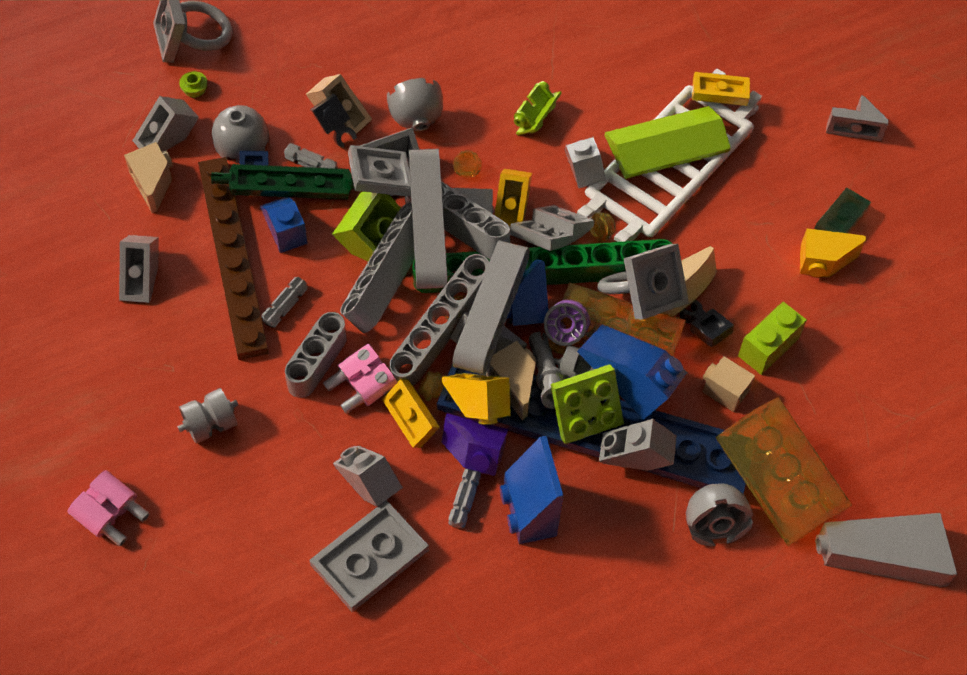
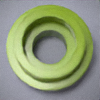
[179,71,208,98]

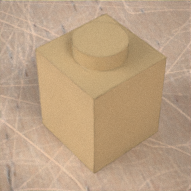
[703,356,755,412]

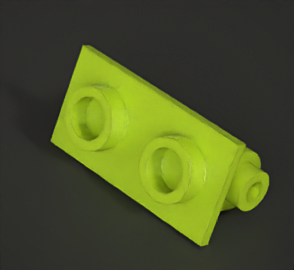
[514,81,562,135]

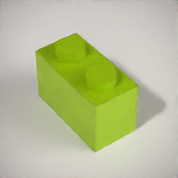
[738,301,807,375]

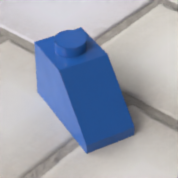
[260,197,307,253]
[507,260,549,326]

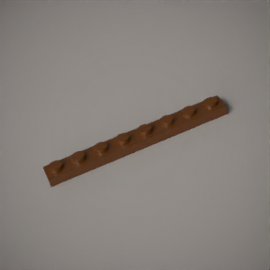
[198,157,269,360]

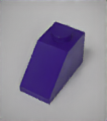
[441,413,508,476]

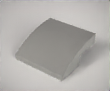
[510,205,595,251]

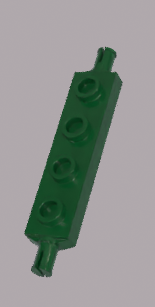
[211,164,355,200]

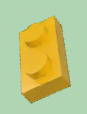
[692,72,750,106]
[382,379,440,448]

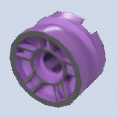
[544,300,590,346]

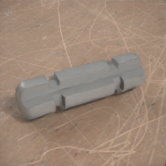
[284,143,338,169]
[262,277,308,328]
[448,468,481,529]

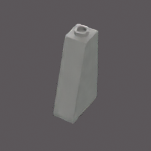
[815,513,957,587]

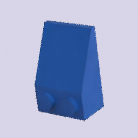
[577,324,687,420]
[499,436,564,544]

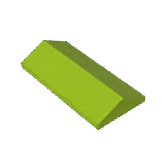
[605,106,731,179]

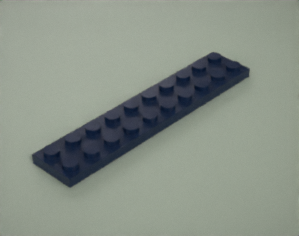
[437,363,757,493]

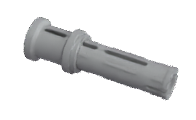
[528,332,564,409]

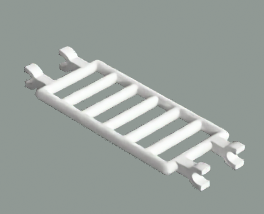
[577,69,762,242]

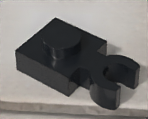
[310,94,357,148]
[680,300,734,348]

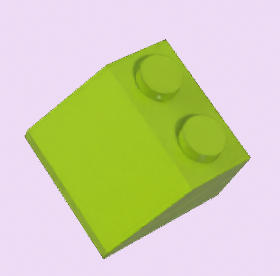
[332,192,401,261]

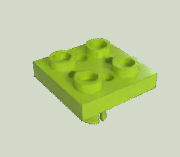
[551,364,624,444]

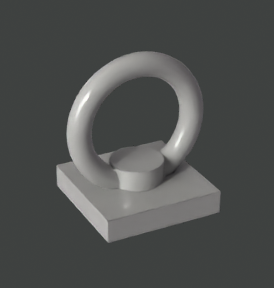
[153,0,233,63]
[597,244,689,319]

